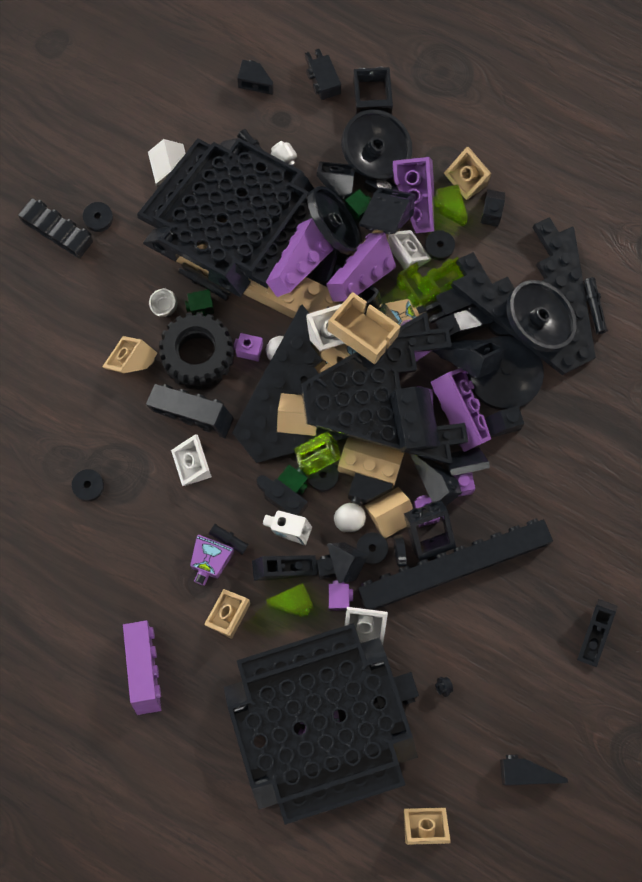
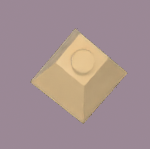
[102,336,157,373]

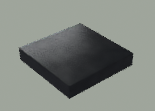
[444,447,490,476]

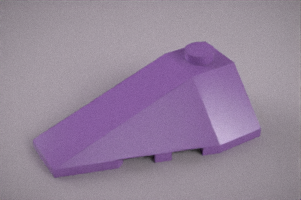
[393,157,434,233]

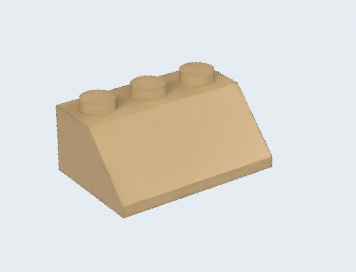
[338,437,404,489]

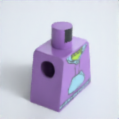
[190,535,234,586]

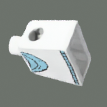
[263,511,312,545]

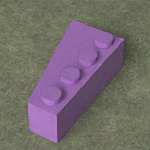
[266,218,334,297]
[326,233,396,302]
[431,368,491,452]
[123,620,161,715]

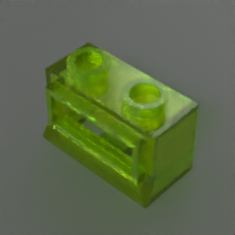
[425,257,464,297]
[397,262,438,307]
[294,432,341,476]

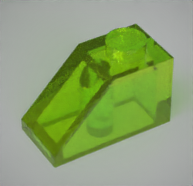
[433,184,468,226]
[266,583,313,617]

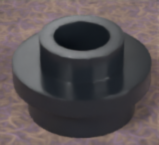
[435,677,453,697]

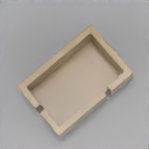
[327,292,401,364]

